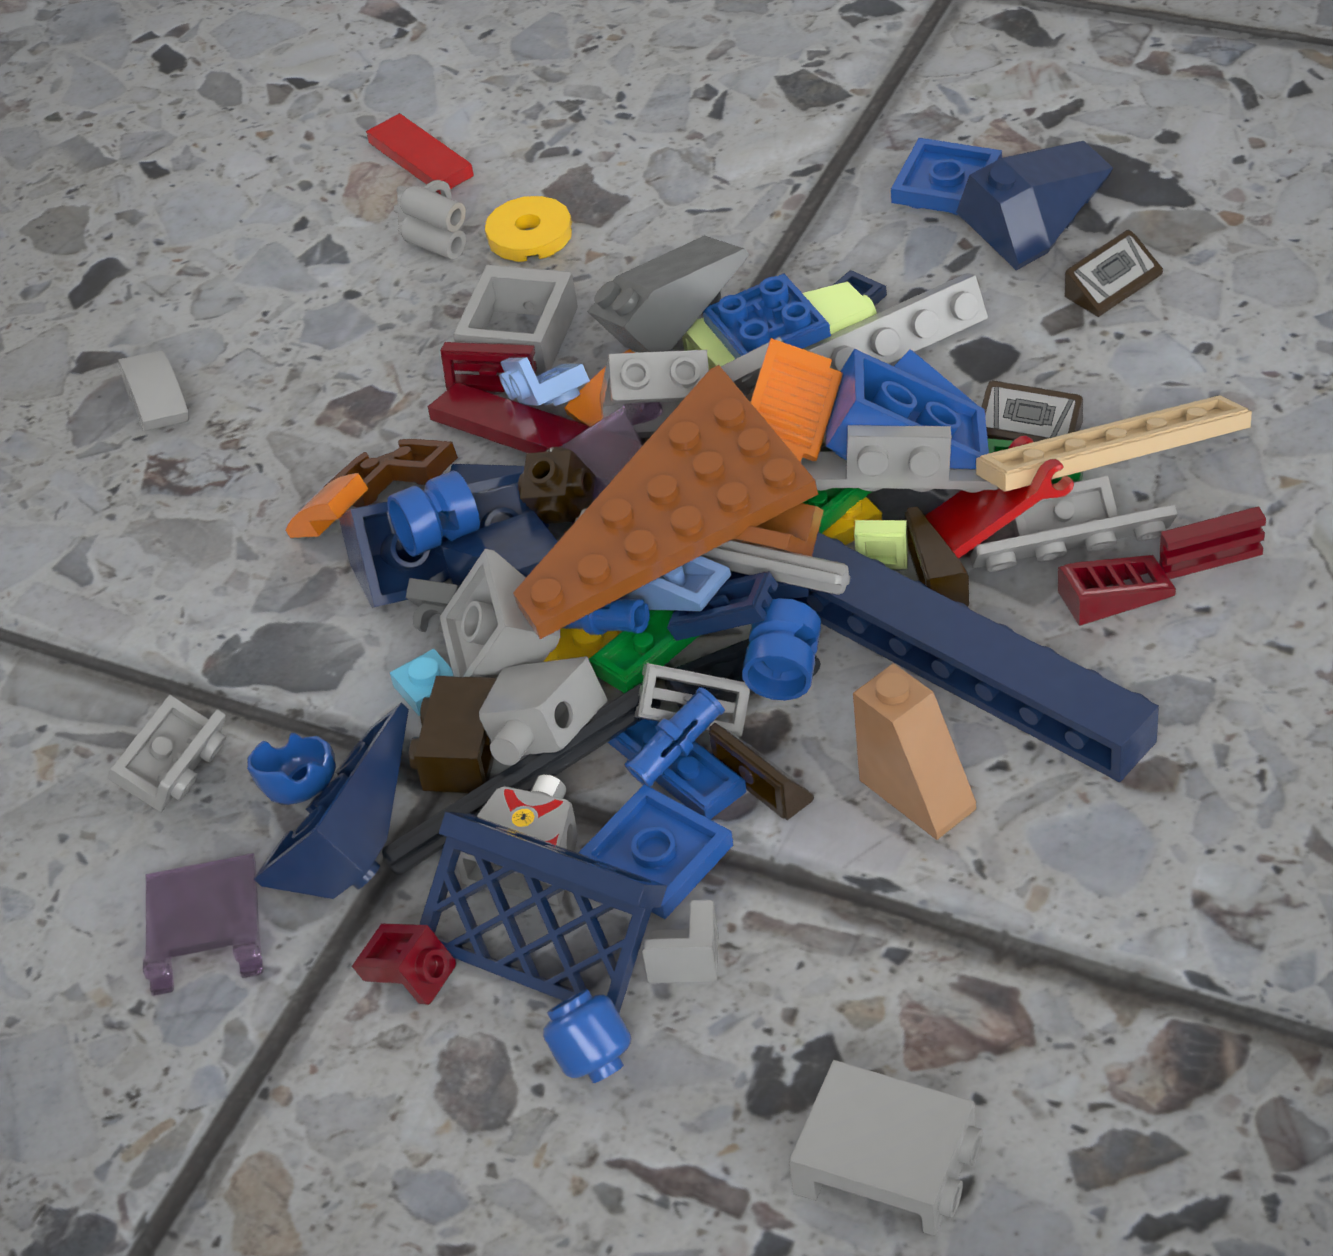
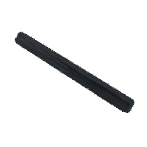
[382,682,661,876]

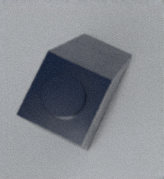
[440,510,558,586]

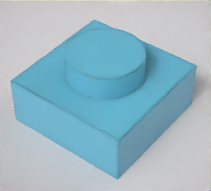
[390,649,453,716]

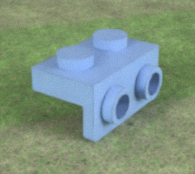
[499,357,590,406]

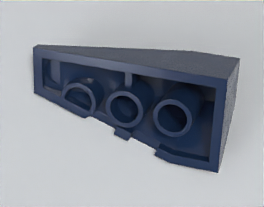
[956,140,1113,270]
[254,702,409,899]

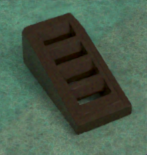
[905,506,969,607]

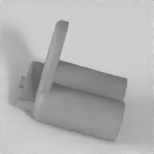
[394,180,466,260]

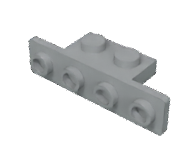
[801,425,999,492]
[970,476,1178,572]

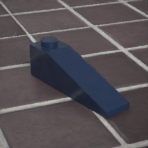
[339,472,541,608]

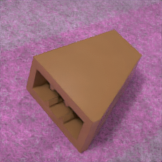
[853,663,976,840]

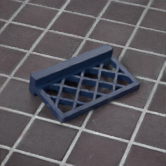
[419,812,667,1013]

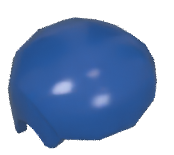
[247,733,336,805]

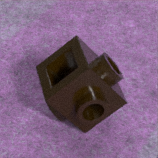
[518,447,596,524]

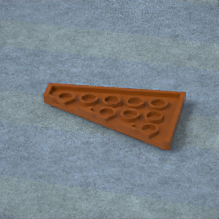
[513,365,818,639]

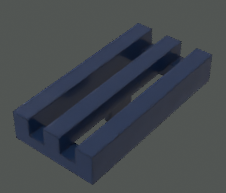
[667,571,779,641]

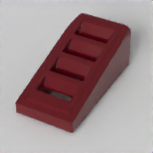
[1058,555,1176,626]

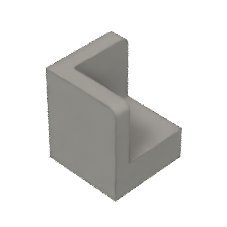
[642,900,719,983]

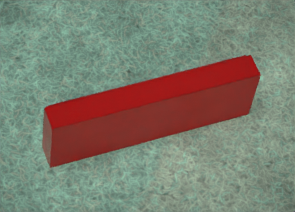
[366,113,474,194]

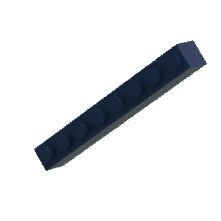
[782,532,1159,783]

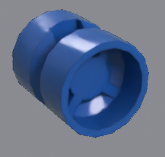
[387,470,480,557]
[742,598,821,701]

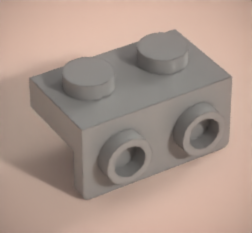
[108,694,227,812]

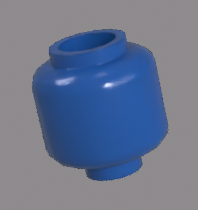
[542,989,632,1083]

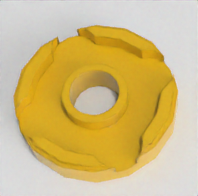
[485,196,572,262]

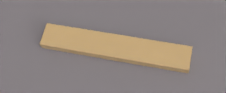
[976,395,1252,492]

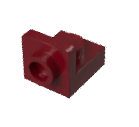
[352,923,456,1005]

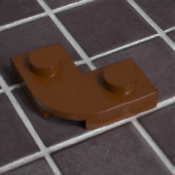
[323,439,458,508]

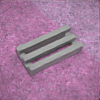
[635,663,750,737]

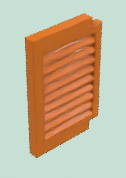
[750,338,843,462]

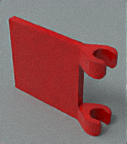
[925,436,1074,559]

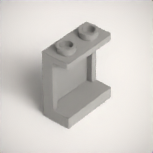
[600,350,709,439]
[789,1060,983,1236]

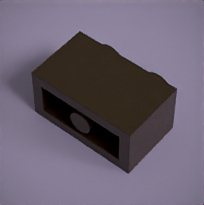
[409,676,497,793]

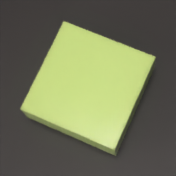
[854,520,908,569]

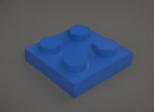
[891,138,1002,215]
[578,784,733,920]

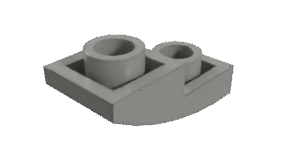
[118,350,188,431]

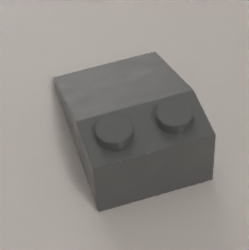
[587,235,750,353]

